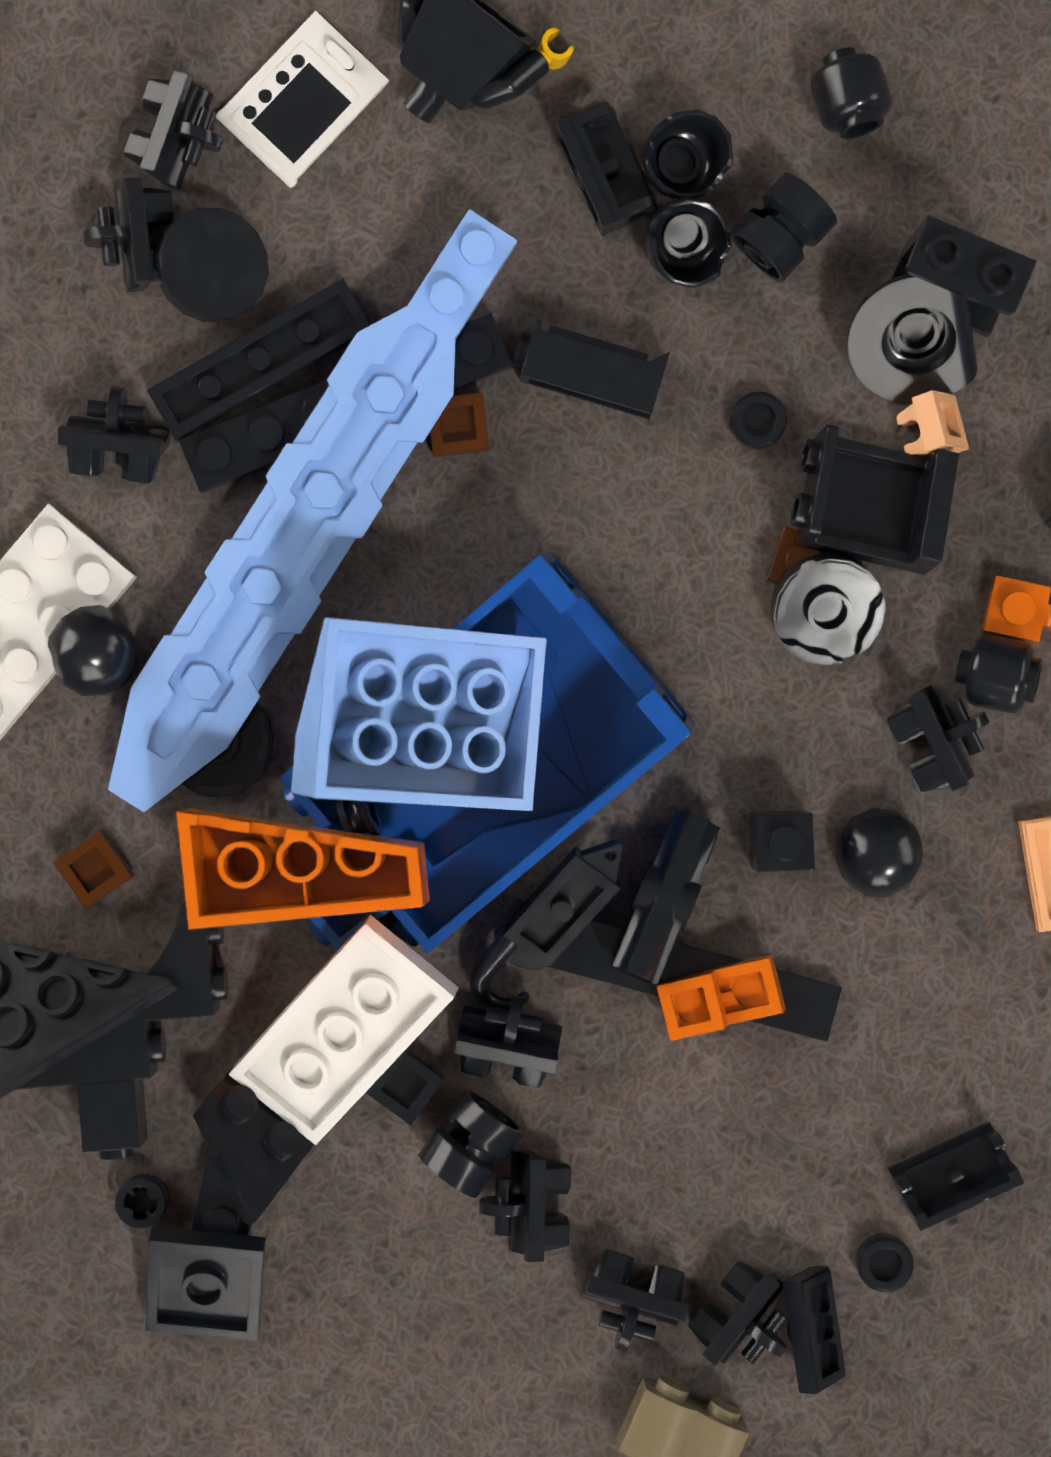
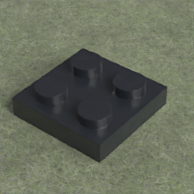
[145,1226,266,1342]

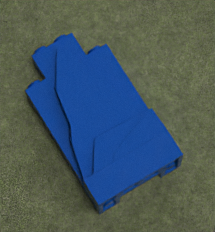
[279,552,695,954]

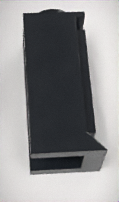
[513,320,670,420]

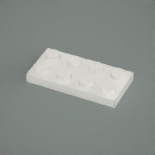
[0,503,137,740]
[229,915,459,1145]

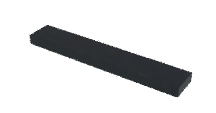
[512,899,842,1042]

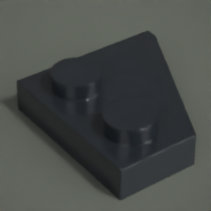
[193,1068,314,1226]

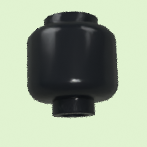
[810,47,892,139]
[955,634,1043,713]

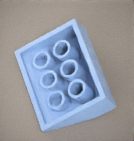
[291,618,547,811]

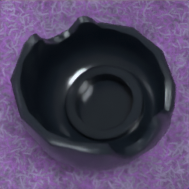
[642,109,733,199]
[645,196,732,288]
[48,605,138,696]
[837,808,923,897]

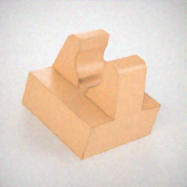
[897,390,969,456]

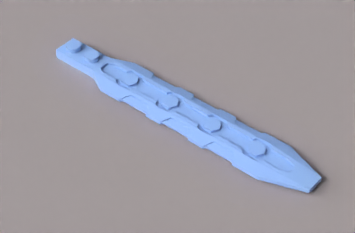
[108,209,517,812]

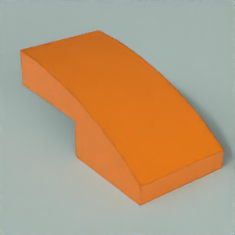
[657,955,786,1041]

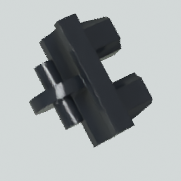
[123,71,224,190]
[83,178,174,292]
[58,386,171,483]
[887,685,990,792]
[454,994,563,1088]
[479,1149,571,1262]
[580,1249,689,1352]
[688,1261,788,1366]

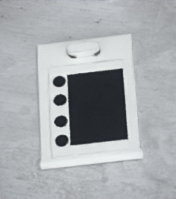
[215,10,389,188]

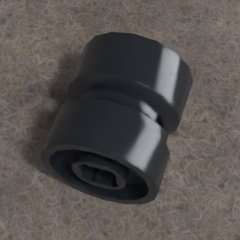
[729,172,837,282]
[418,1089,523,1198]

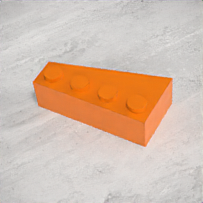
[176,808,430,929]

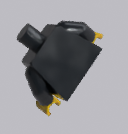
[398,0,574,123]

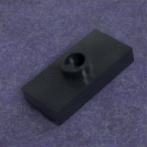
[783,1266,846,1394]

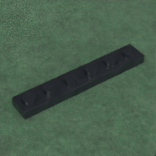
[179,313,513,494]

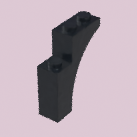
[15,901,229,1090]

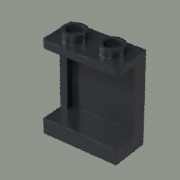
[890,215,1037,337]
[791,424,960,575]

